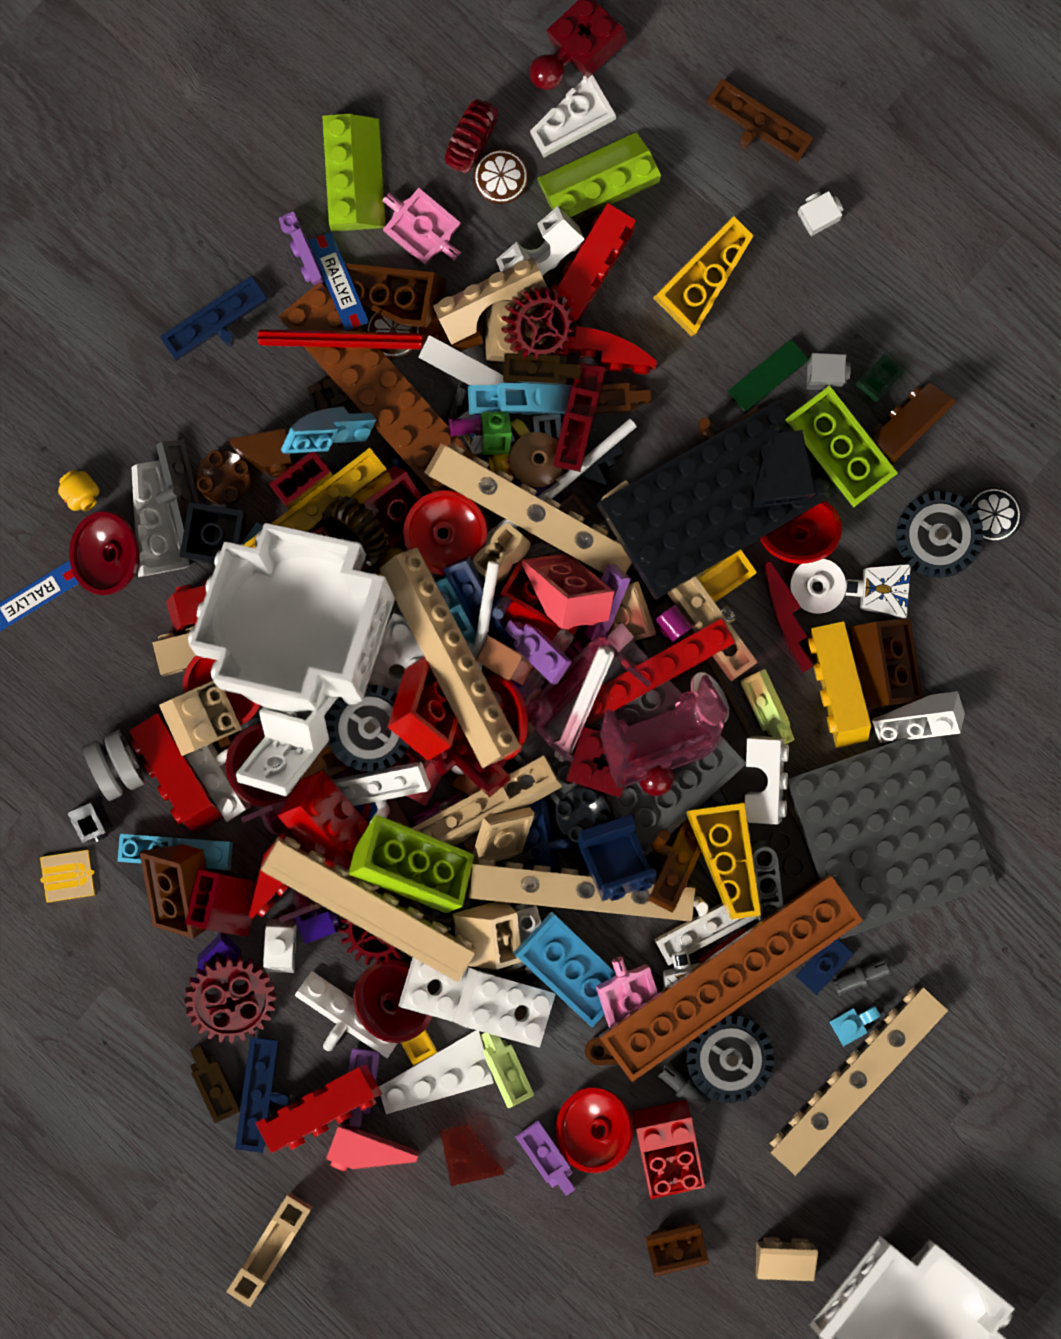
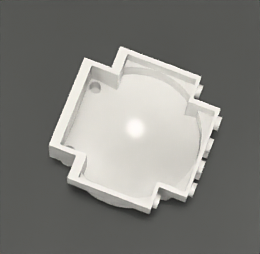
[188,523,395,711]
[810,1236,1014,1339]

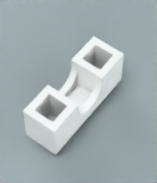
[496,206,585,276]
[745,736,789,824]

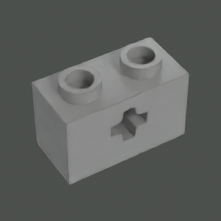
[806,353,851,391]

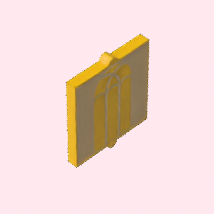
[40,850,95,903]

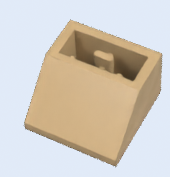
[485,301,547,362]
[159,681,242,756]
[453,901,522,969]
[756,1237,818,1281]

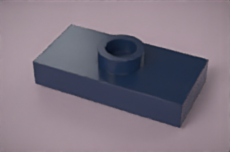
[795,939,853,995]

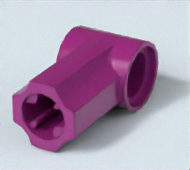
[656,605,692,642]

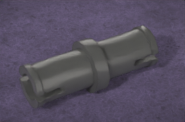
[832,958,891,996]
[657,1063,711,1113]

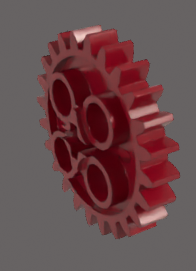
[184,954,276,1043]

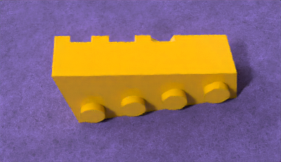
[652,216,753,336]
[807,621,871,748]
[686,803,761,920]

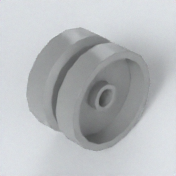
[82,729,145,801]

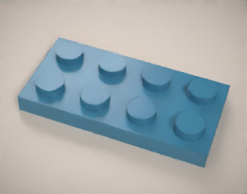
[513,912,616,1027]

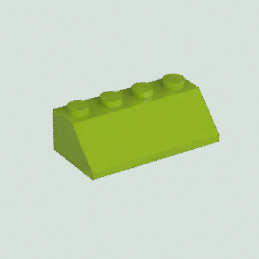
[322,114,386,231]
[537,132,661,222]
[785,385,898,508]
[349,815,474,913]

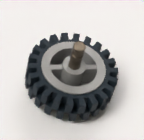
[895,491,984,578]
[326,684,409,772]
[686,1014,775,1103]

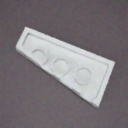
[131,460,190,577]
[379,1030,494,1114]

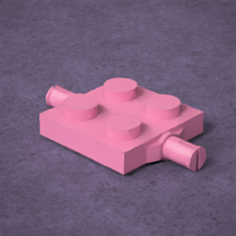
[383,188,461,266]
[596,957,658,1027]

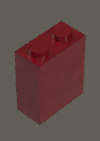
[269,452,333,510]
[185,869,257,937]

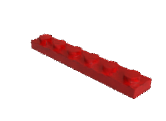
[586,618,736,725]

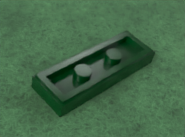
[727,339,809,413]

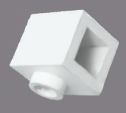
[798,191,843,236]
[514,904,541,944]

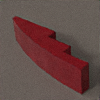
[553,362,606,472]
[764,561,814,674]

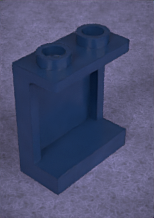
[578,814,656,901]

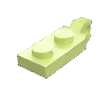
[740,669,795,745]
[480,1033,534,1108]

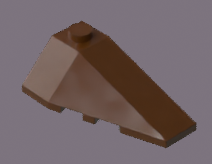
[345,263,447,328]

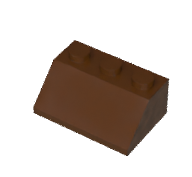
[869,383,956,465]
[229,429,296,479]
[850,619,923,709]
[140,844,207,939]

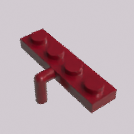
[432,726,511,798]

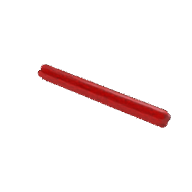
[257,329,423,349]

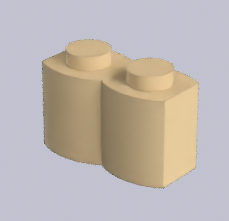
[473,523,531,585]

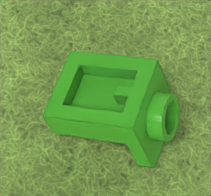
[481,412,512,455]

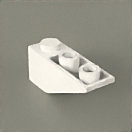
[872,691,965,743]

